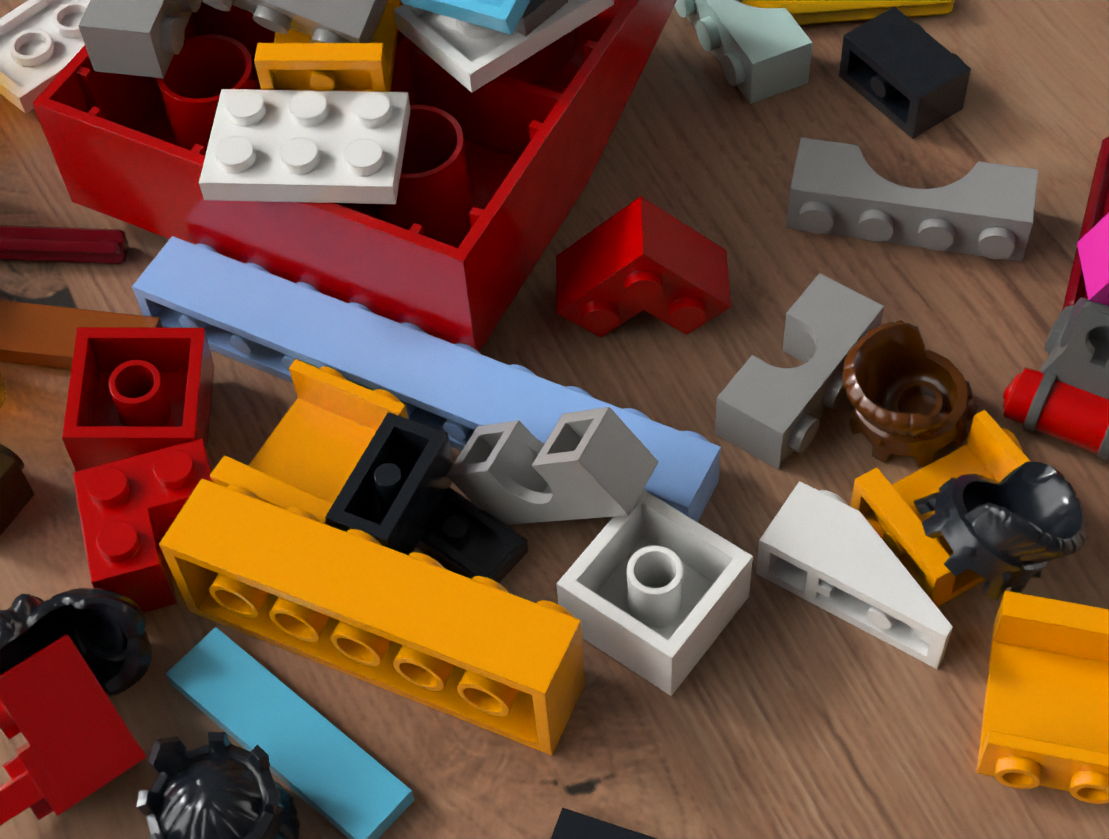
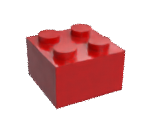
[62,327,215,472]

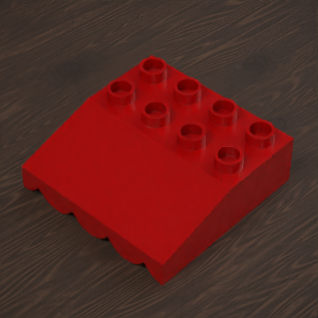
[32,0,677,352]

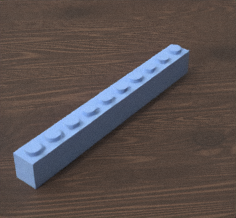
[132,236,721,522]

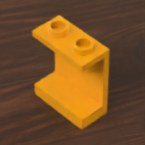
[254,0,402,92]
[210,359,409,525]
[850,410,1031,607]
[976,591,1109,804]

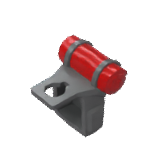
[1003,297,1109,463]

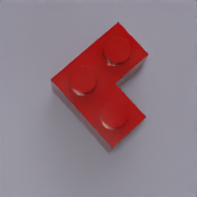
[556,196,731,337]
[73,438,214,613]

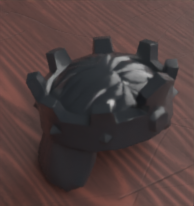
[913,461,1088,600]
[136,732,300,839]

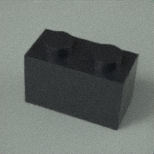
[839,7,971,139]
[325,412,453,555]

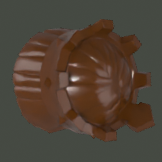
[842,320,978,468]

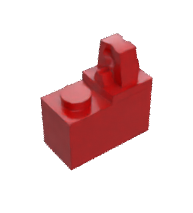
[0,635,147,826]

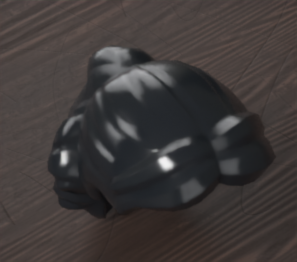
[0,588,152,696]

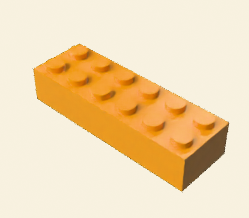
[159,478,585,756]

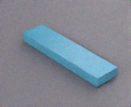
[166,627,415,839]

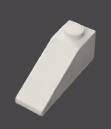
[756,481,953,669]

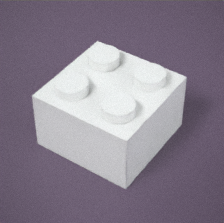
[556,491,753,696]

